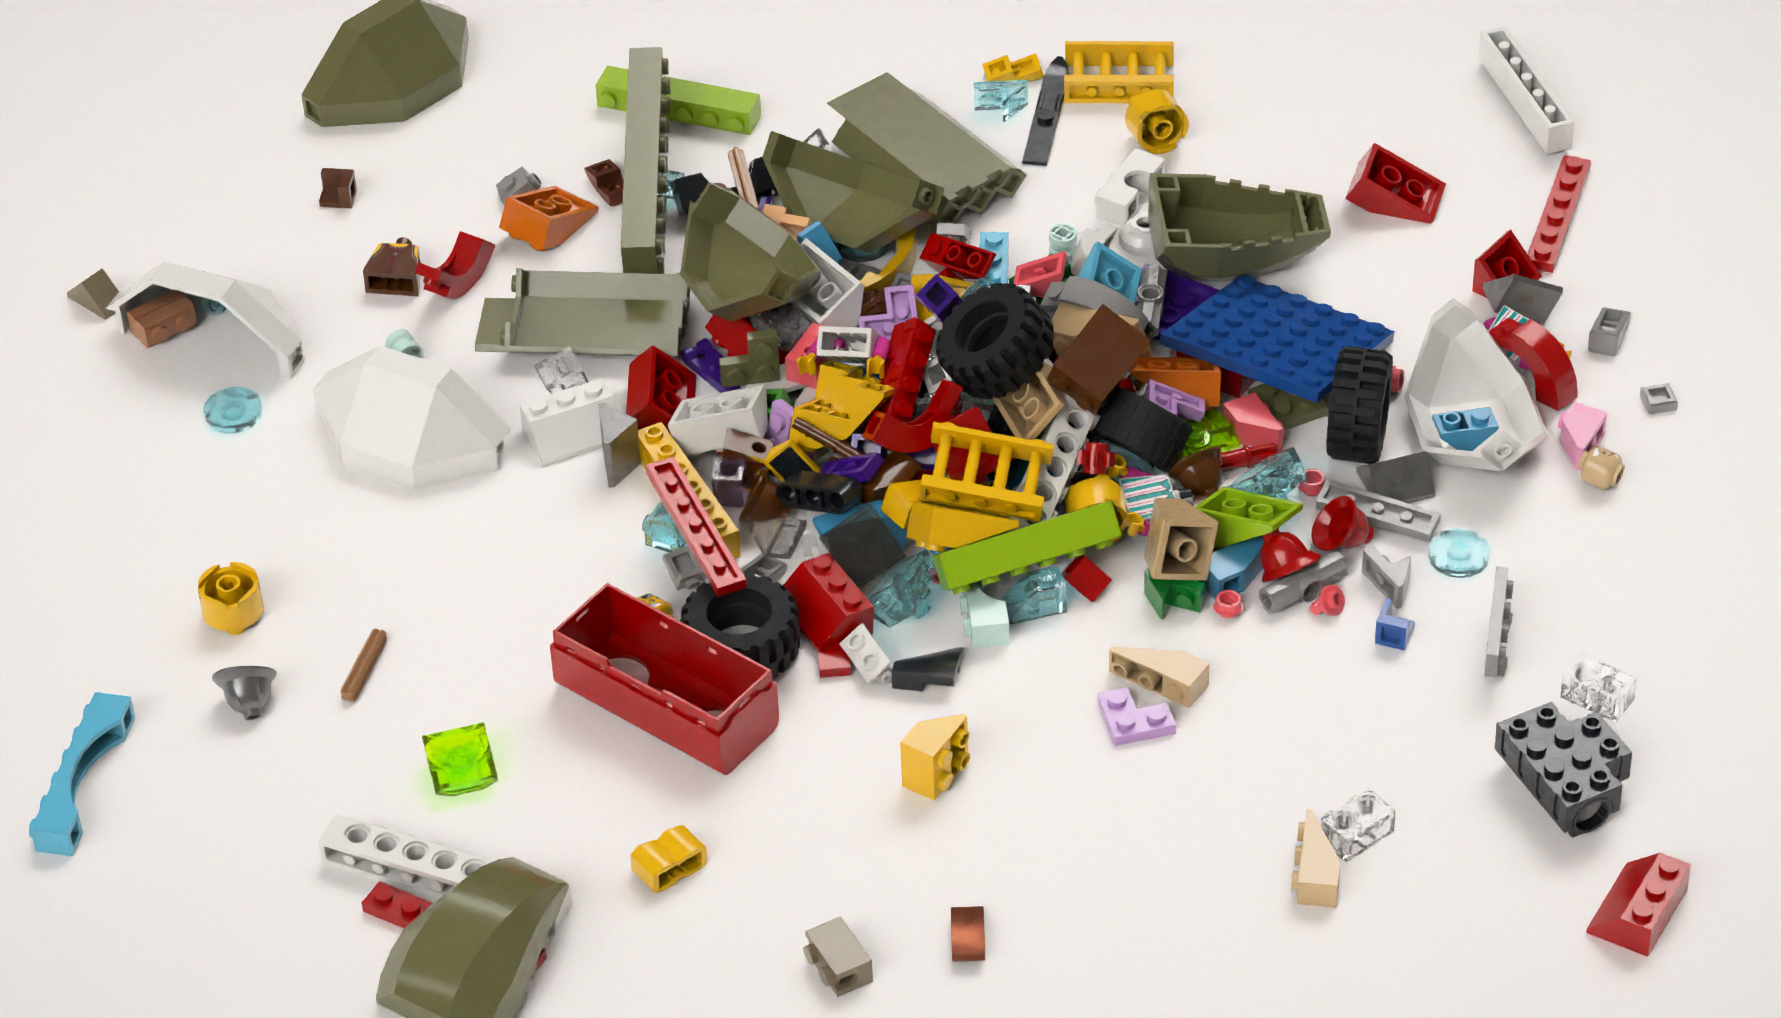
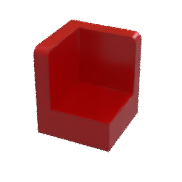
[1060,554,1112,602]

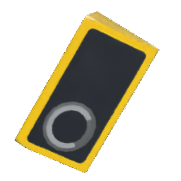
[764,439,821,482]

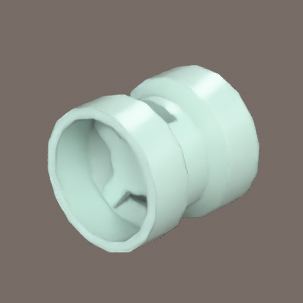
[1049,223,1077,263]
[385,329,423,359]

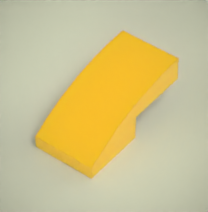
[982,53,1044,85]

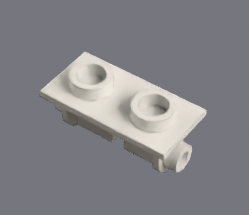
[839,623,892,684]

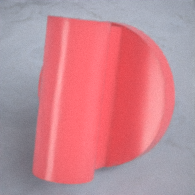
[1309,585,1345,616]

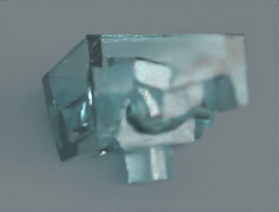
[1227,447,1307,501]
[866,549,937,628]

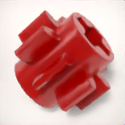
[1077,442,1116,474]

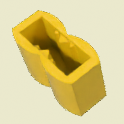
[630,825,707,893]

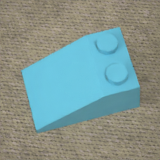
[1077,241,1142,303]

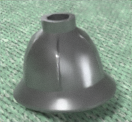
[212,665,277,720]

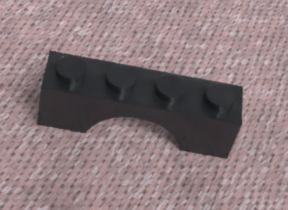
[670,157,779,216]

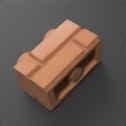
[127,290,197,348]

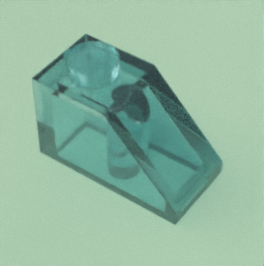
[642,502,686,552]
[999,565,1067,625]

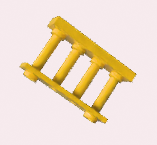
[1064,41,1174,103]
[919,422,1054,522]

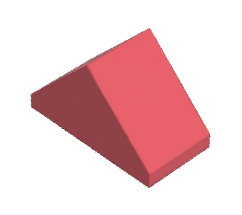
[1013,251,1067,298]

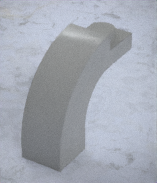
[1040,276,1149,330]

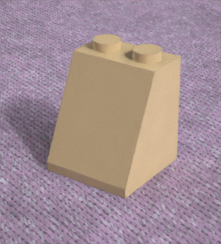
[1144,498,1219,580]

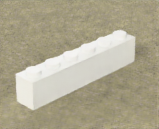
[1478,26,1574,154]

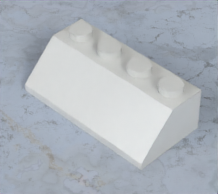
[790,238,864,327]

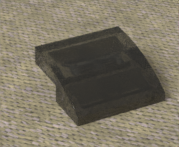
[818,503,907,588]

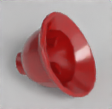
[1311,495,1374,551]
[1260,528,1321,583]

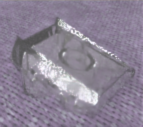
[749,307,814,351]

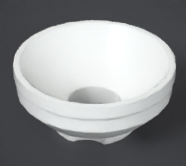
[1119,213,1155,257]

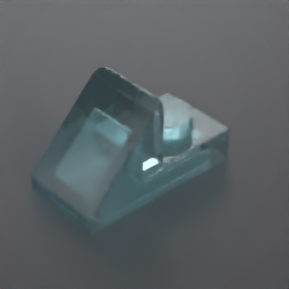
[973,80,1028,122]

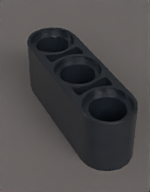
[776,470,864,514]

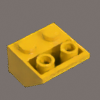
[900,714,970,801]

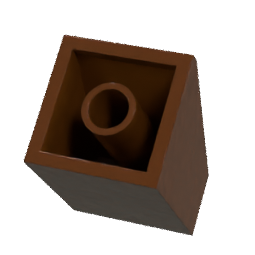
[1047,304,1151,415]

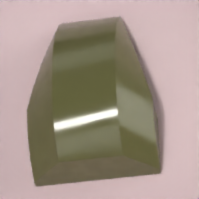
[1148,173,1331,281]
[376,857,569,1018]

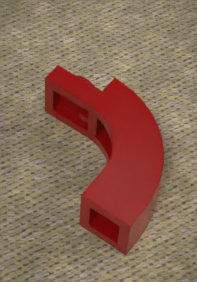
[414,231,496,299]
[1489,317,1578,411]
[862,379,963,453]

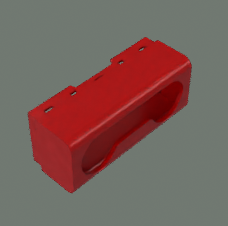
[550,583,779,775]

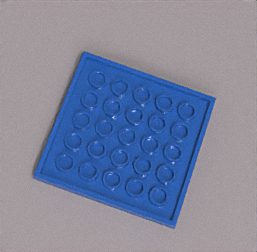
[1159,275,1395,403]

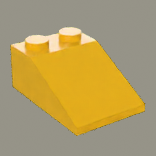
[906,501,1020,552]

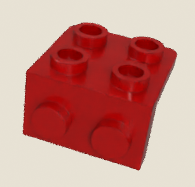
[929,407,1014,485]

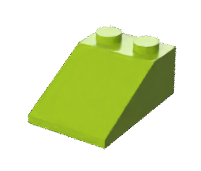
[1195,486,1303,549]

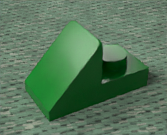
[1144,568,1205,620]

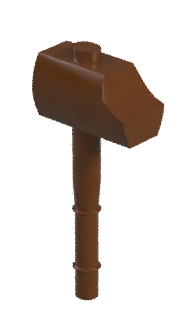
[792,417,921,504]

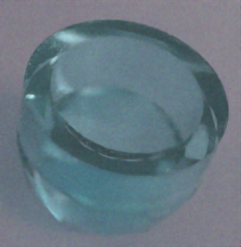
[202,298,226,315]

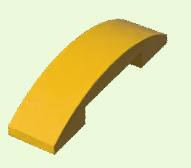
[860,228,916,291]

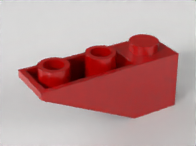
[919,233,996,280]

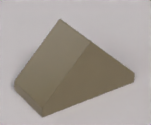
[66,268,119,320]

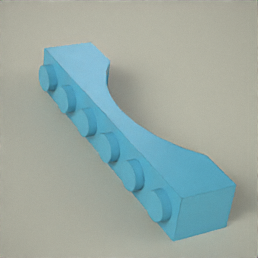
[29,692,135,856]

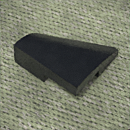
[891,647,964,692]

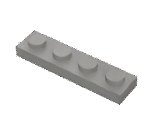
[1316,479,1441,543]

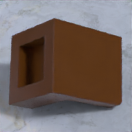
[319,168,357,209]

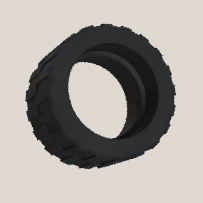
[1092,387,1193,472]

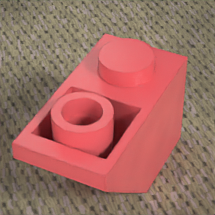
[1223,393,1285,452]

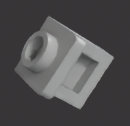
[496,166,542,205]
[662,545,706,591]

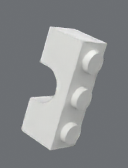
[1093,149,1165,226]

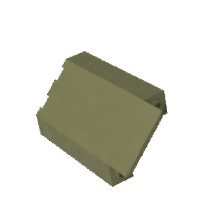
[826,72,1027,225]
[475,268,690,357]

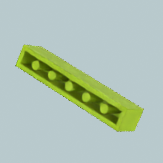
[595,65,761,135]
[932,501,1122,595]

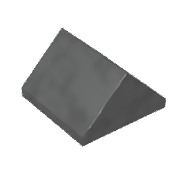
[1483,274,1564,325]
[598,403,641,488]
[1356,451,1435,503]

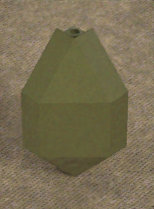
[301,0,469,127]
[762,131,945,254]
[680,182,821,322]

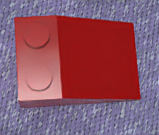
[1345,142,1446,224]

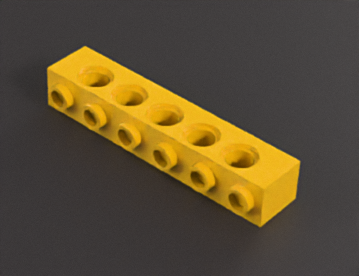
[638,422,741,559]

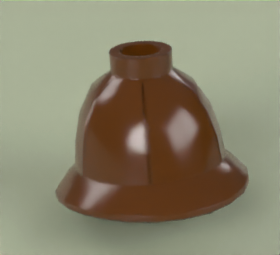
[1168,446,1223,497]
[738,469,792,524]

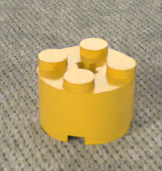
[1125,89,1189,154]
[1064,474,1128,547]
[198,562,264,635]

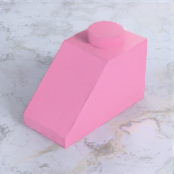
[1558,402,1607,470]

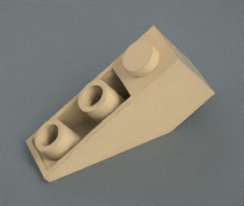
[1109,647,1210,708]
[1291,809,1340,908]

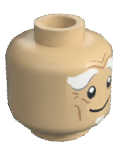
[1577,446,1625,490]

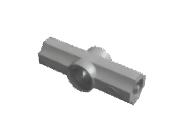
[1137,265,1167,340]
[1258,551,1348,614]

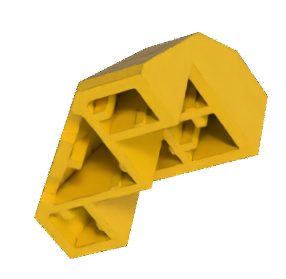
[789,360,894,452]

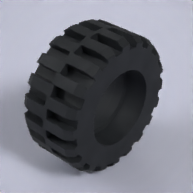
[936,283,1054,399]
[1326,346,1393,464]
[680,572,800,680]

